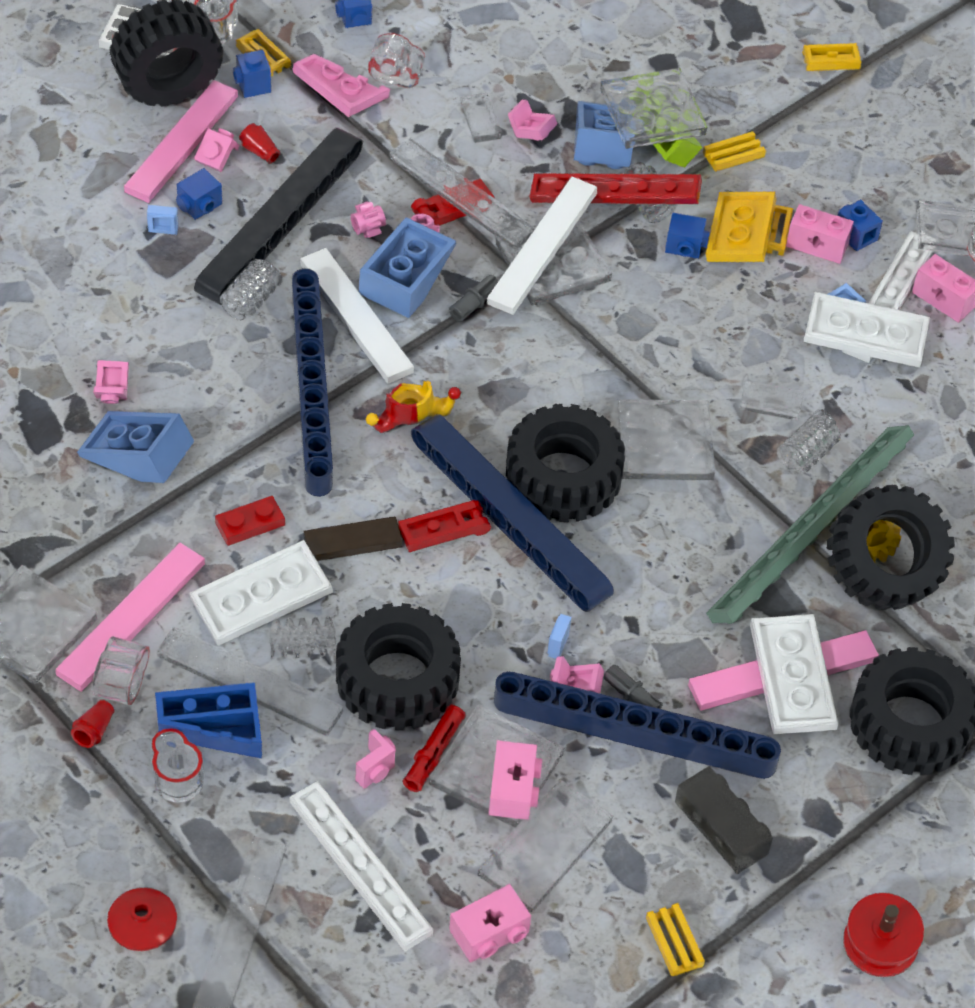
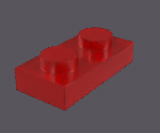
[215,495,285,546]

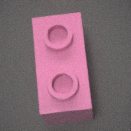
[786,204,854,264]
[912,254,975,323]
[489,740,542,820]
[449,884,531,963]

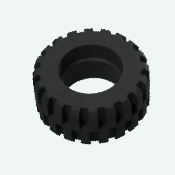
[110,0,223,107]
[505,404,625,523]
[826,485,955,610]
[336,603,461,731]
[849,647,975,775]

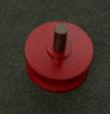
[843,893,924,977]

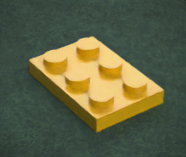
[706,191,777,262]

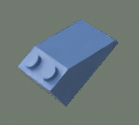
[574,101,635,169]
[359,217,456,318]
[77,411,194,483]

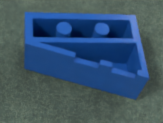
[155,682,262,759]

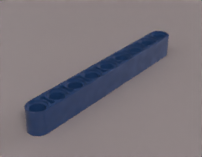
[292,268,333,497]
[411,414,614,612]
[494,671,781,779]

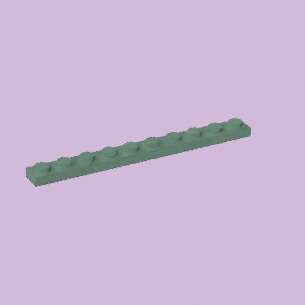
[706,425,914,624]

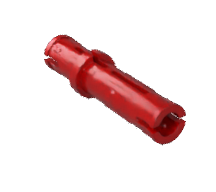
[402,705,466,792]

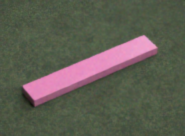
[124,80,238,203]
[55,543,205,692]
[688,630,879,711]

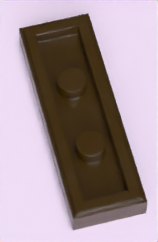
[304,516,402,561]

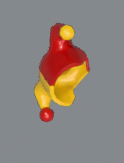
[365,380,461,433]

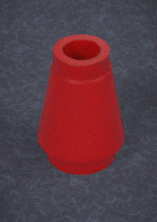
[239,123,281,164]
[71,700,115,748]

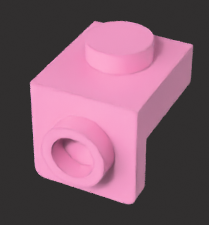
[508,99,558,140]
[194,128,240,172]
[93,360,129,404]
[550,656,604,694]
[356,729,396,789]

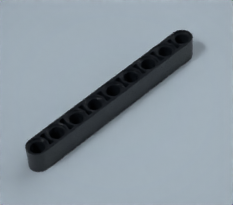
[194,127,363,305]

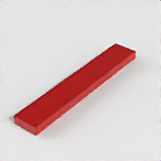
[529,173,702,204]

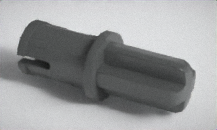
[449,275,499,322]
[604,665,663,709]

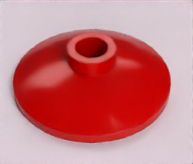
[107,888,177,951]

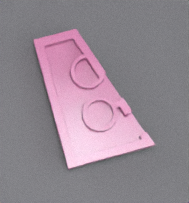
[293,54,390,117]

